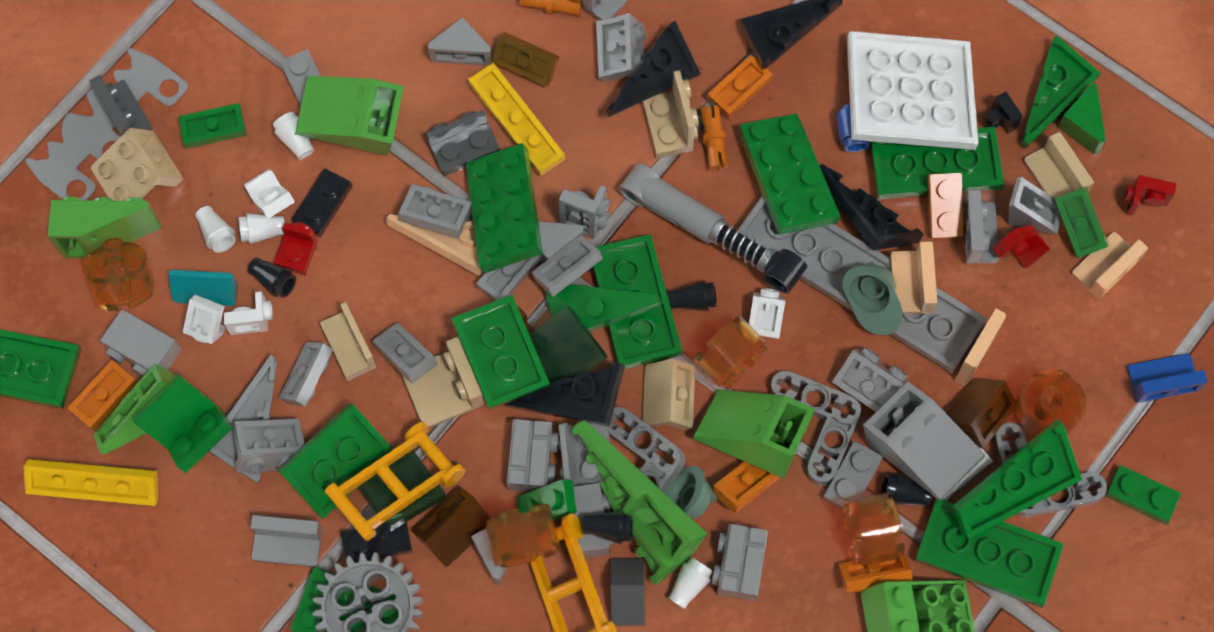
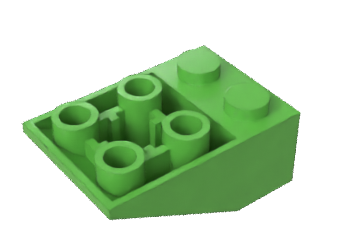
[295,75,404,156]
[47,197,161,259]
[693,390,815,479]
[861,580,975,632]

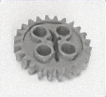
[312,552,424,632]

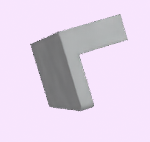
[250,515,323,567]

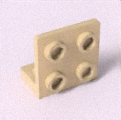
[642,70,699,159]
[91,128,184,201]
[402,337,485,428]

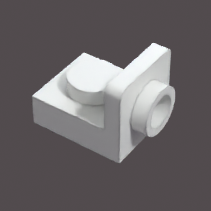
[244,169,295,219]
[747,288,786,339]
[224,291,273,335]
[183,295,226,344]

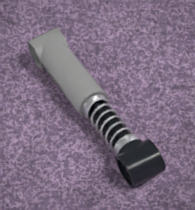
[618,163,808,294]

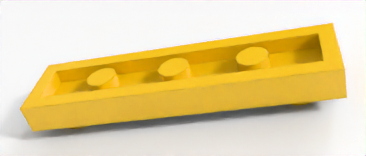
[468,63,566,176]
[24,459,159,506]

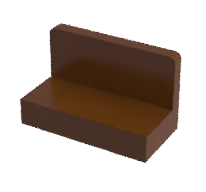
[946,378,1017,449]
[411,486,493,567]

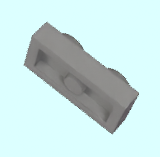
[279,49,321,106]
[531,235,603,297]
[476,255,541,301]
[372,322,437,384]
[279,341,333,407]
[822,441,883,515]

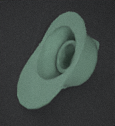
[842,262,903,335]
[653,466,717,519]

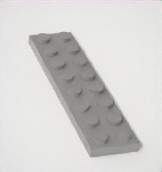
[738,195,987,373]

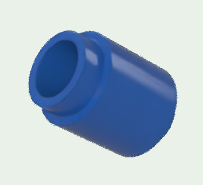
[836,104,869,152]

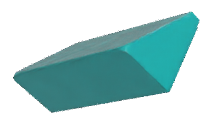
[168,270,238,306]

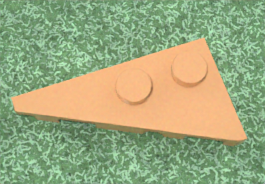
[387,214,483,276]

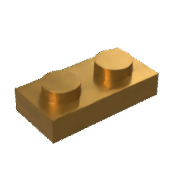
[491,32,559,87]

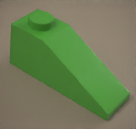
[93,363,176,455]

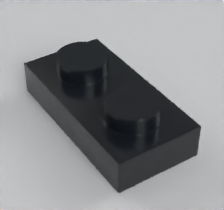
[292,168,353,238]
[341,518,413,564]

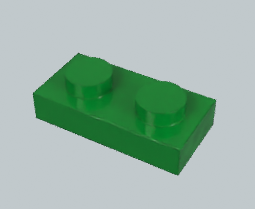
[178,103,247,149]
[1055,186,1109,258]
[1105,465,1182,525]
[517,479,577,529]

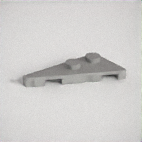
[209,355,277,485]

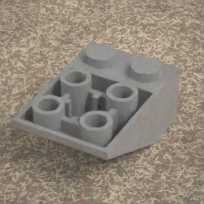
[863,382,985,501]

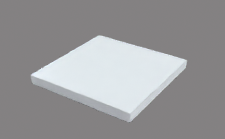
[847,31,978,150]

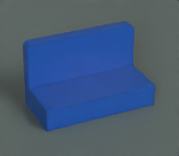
[1127,353,1208,403]

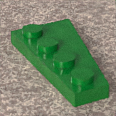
[952,419,1082,539]

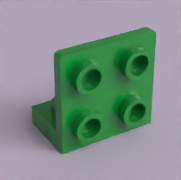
[132,374,233,474]

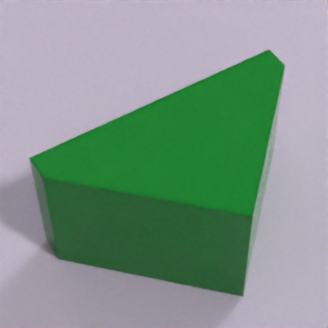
[1058,84,1106,154]

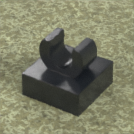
[983,91,1023,134]

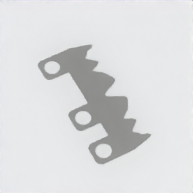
[25,48,188,200]

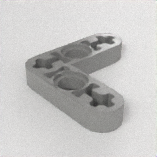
[770,371,861,486]
[608,407,685,494]
[993,423,1107,518]

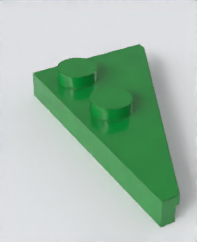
[1021,35,1101,149]
[545,284,664,342]

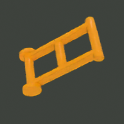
[325,422,466,541]
[515,513,616,632]

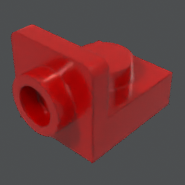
[1124,175,1177,215]
[274,222,318,276]
[992,224,1049,268]

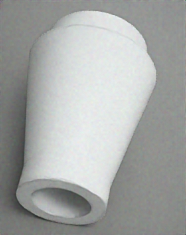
[273,112,314,160]
[195,206,236,253]
[238,213,284,245]
[668,557,713,609]

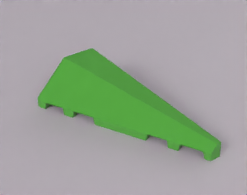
[572,420,707,586]

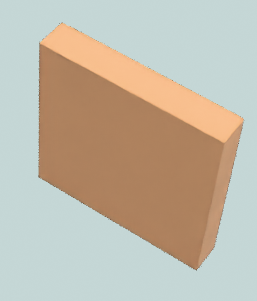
[955,308,1006,386]

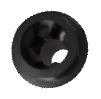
[248,257,296,298]
[669,280,717,312]
[881,472,932,507]
[583,511,633,544]

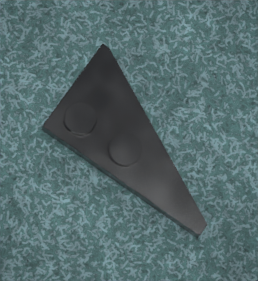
[740,0,843,70]
[606,21,701,117]
[819,164,924,251]
[503,362,625,427]

